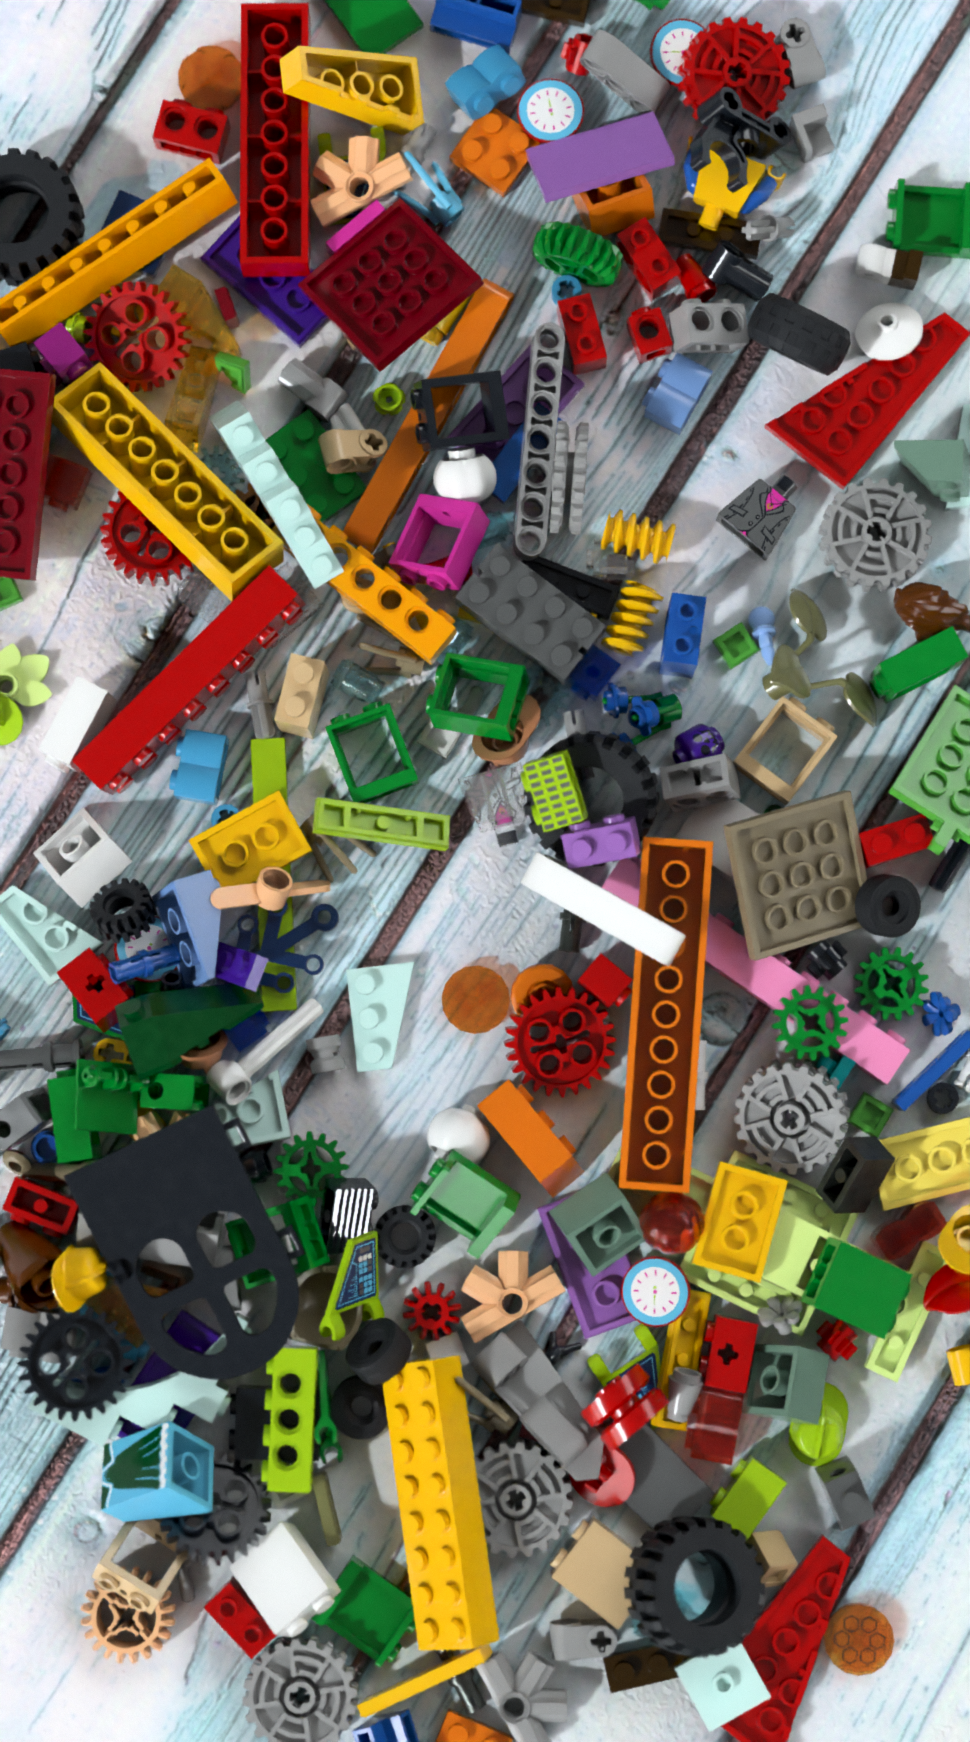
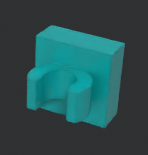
[815,1055,856,1090]

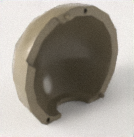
[289,1265,363,1351]

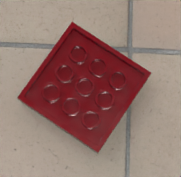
[298,198,484,372]

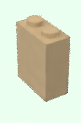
[274,653,330,739]
[550,1516,634,1630]

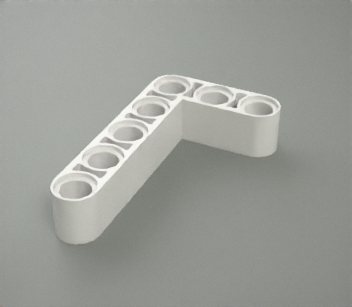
[520,852,686,966]

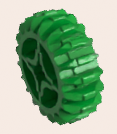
[532,221,623,288]

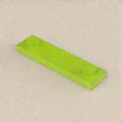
[313,797,451,851]

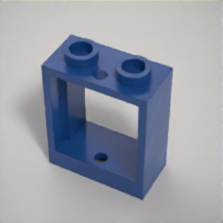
[658,592,706,678]

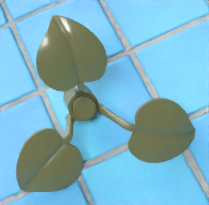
[762,588,877,727]

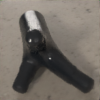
[545,1331,582,1366]

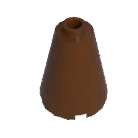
[0,1221,64,1314]

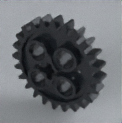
[17,1306,134,1422]
[159,1452,272,1566]

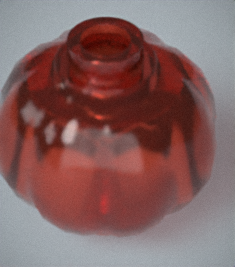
[639,1192,705,1255]

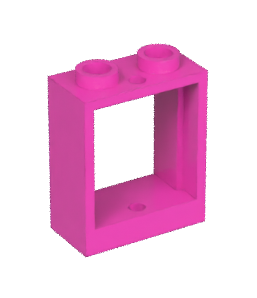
[389,494,490,591]

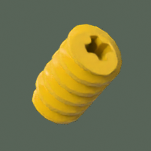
[601,509,676,564]
[601,580,664,657]

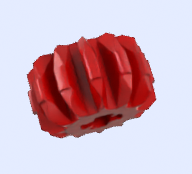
[403,1281,461,1341]

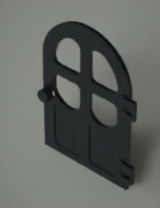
[64,1104,305,1379]

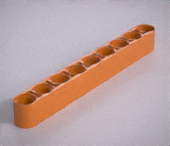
[343,278,515,554]

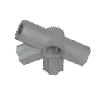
[476,1649,567,1742]

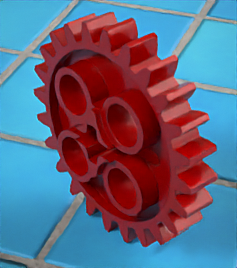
[84,281,192,393]
[100,490,194,586]
[503,985,616,1098]

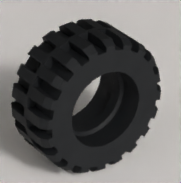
[0,148,85,286]
[523,731,659,867]
[624,1516,765,1658]

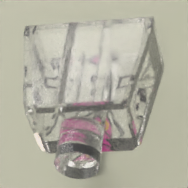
[458,762,527,848]

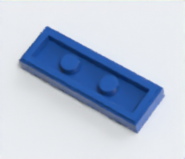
[491,402,563,504]
[891,1030,970,1111]

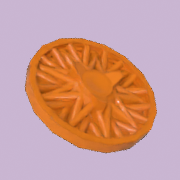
[510,963,573,1027]

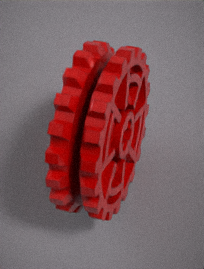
[677,17,790,121]

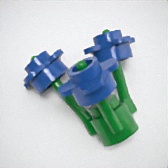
[602,682,682,752]

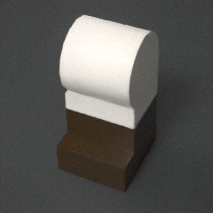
[855,244,924,290]

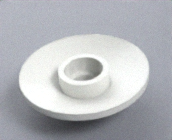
[855,303,923,360]

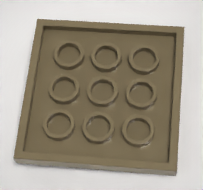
[723,790,867,961]

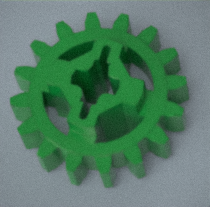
[853,947,929,1021]
[771,985,849,1061]
[274,1131,350,1207]

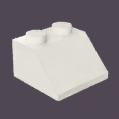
[33,807,132,908]

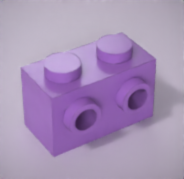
[561,813,642,869]

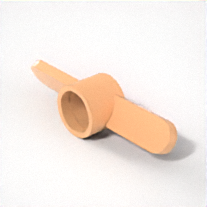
[210,867,331,911]

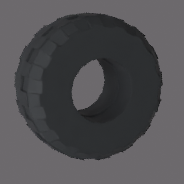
[747,293,851,376]

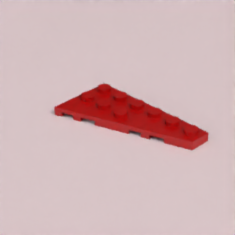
[764,312,970,490]

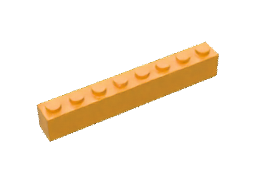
[0,158,238,347]

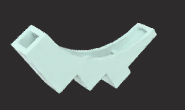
[208,400,344,589]
[28,1312,252,1447]

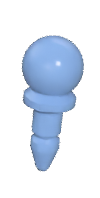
[748,606,776,666]

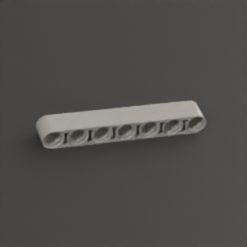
[513,322,565,561]

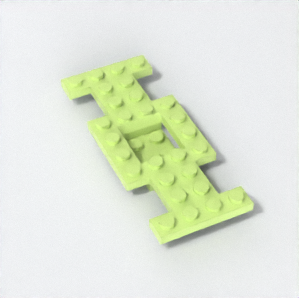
[608,1146,947,1382]

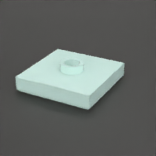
[674,1643,771,1732]

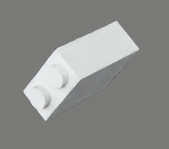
[39,676,117,774]
[229,1521,341,1637]

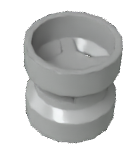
[306,1034,345,1075]

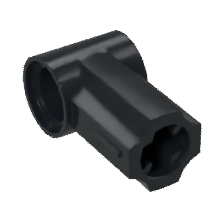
[701,239,773,302]

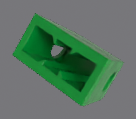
[138,1073,210,1111]

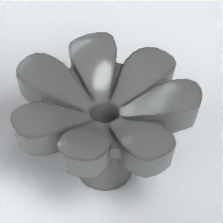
[757,1296,803,1335]

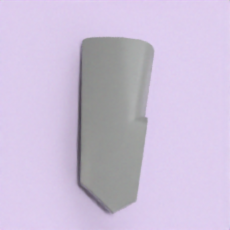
[471,1320,604,1481]

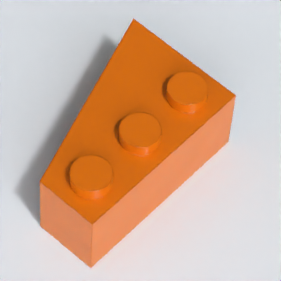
[477,1079,584,1198]

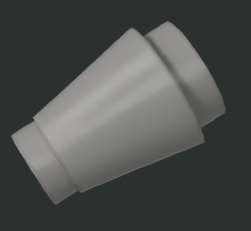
[667,1367,703,1422]

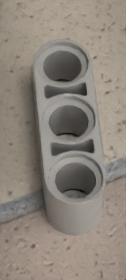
[580,30,670,114]

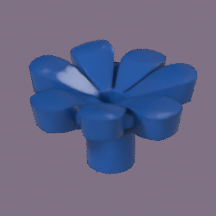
[922,992,961,1037]

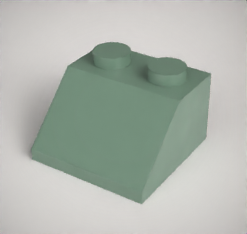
[894,439,970,502]
[549,1172,650,1277]
[740,1344,830,1425]

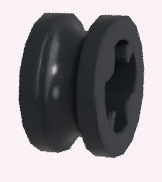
[926,1083,959,1114]

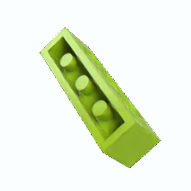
[261,1345,319,1493]

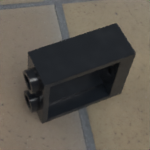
[410,370,510,452]

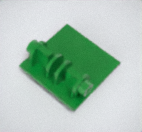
[75,1059,150,1135]

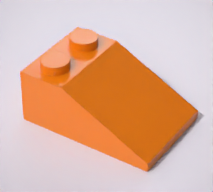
[572,174,655,237]

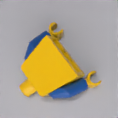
[683,136,786,231]

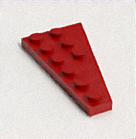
[693,1534,851,1742]

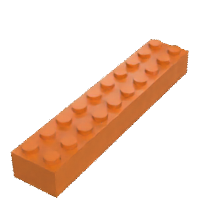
[618,837,713,1193]

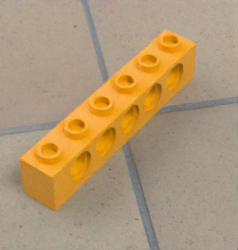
[272,504,457,666]

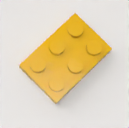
[188,790,312,887]
[691,1161,788,1283]

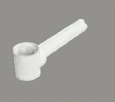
[206,998,324,1105]

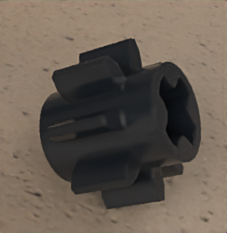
[806,939,848,981]

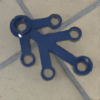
[221,902,339,994]

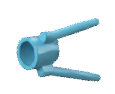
[391,151,465,227]

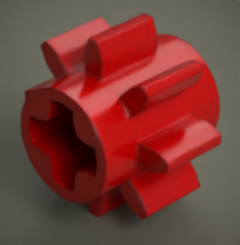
[560,33,593,76]
[816,1319,858,1362]

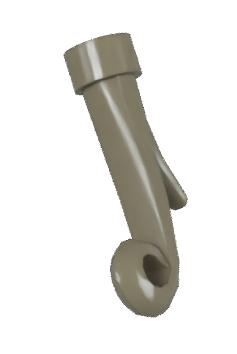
[3,1149,96,1190]

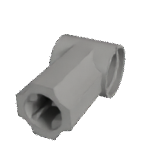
[278,358,349,423]

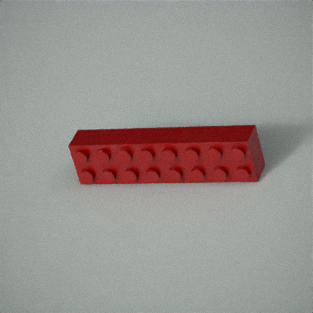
[240,3,311,277]
[72,565,306,795]

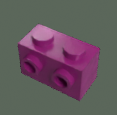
[34,322,93,387]

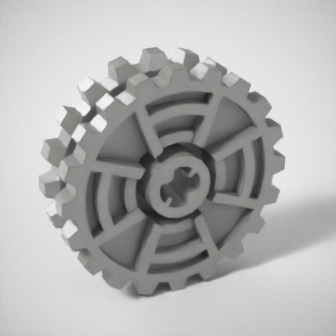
[550,421,589,535]
[819,478,932,592]
[733,1057,850,1174]
[474,1439,573,1558]
[242,1633,359,1742]

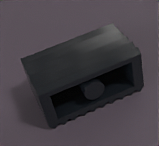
[319,1178,379,1255]

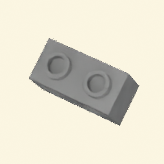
[669,298,749,353]
[660,753,741,813]

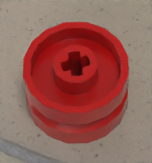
[580,1363,670,1452]

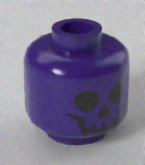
[672,724,725,764]

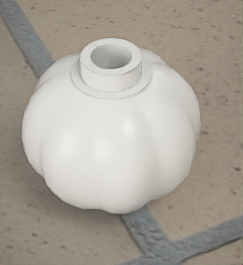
[433,447,497,503]
[427,1104,490,1164]

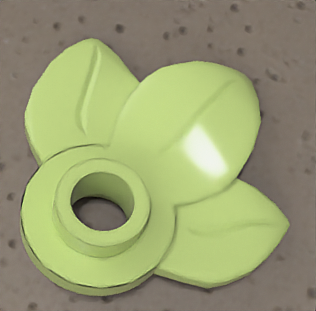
[0,643,52,707]

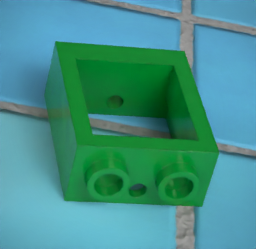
[869,626,969,704]
[426,652,530,742]
[325,701,419,804]
[47,1069,103,1163]
[225,1195,331,1290]

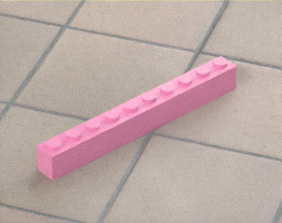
[602,857,910,1085]

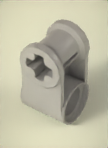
[776,18,826,90]
[550,1618,617,1661]

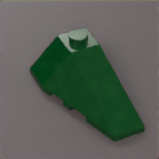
[115,983,265,1080]

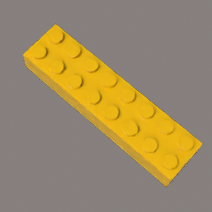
[52,362,284,601]
[382,1355,500,1650]

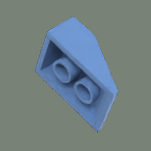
[152,870,221,989]

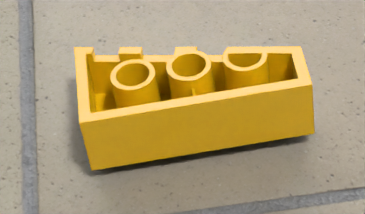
[280,45,424,136]

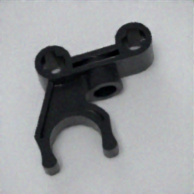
[690,87,791,193]

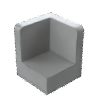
[789,103,834,163]

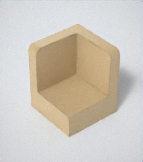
[745,1530,798,1587]

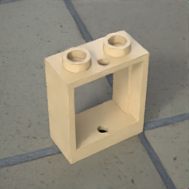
[733,696,838,806]
[92,1518,188,1614]

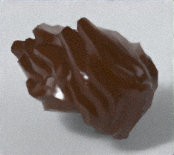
[893,582,970,642]

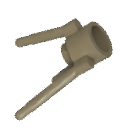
[356,614,425,679]
[300,814,377,883]
[455,1369,519,1434]

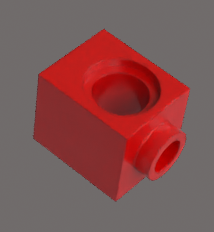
[626,306,673,364]

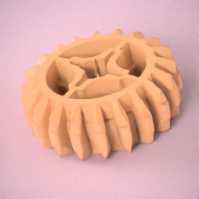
[81,1566,176,1663]

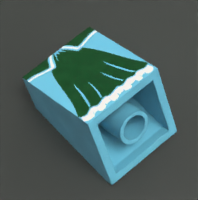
[101,1421,214,1522]

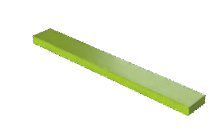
[251,738,297,1012]

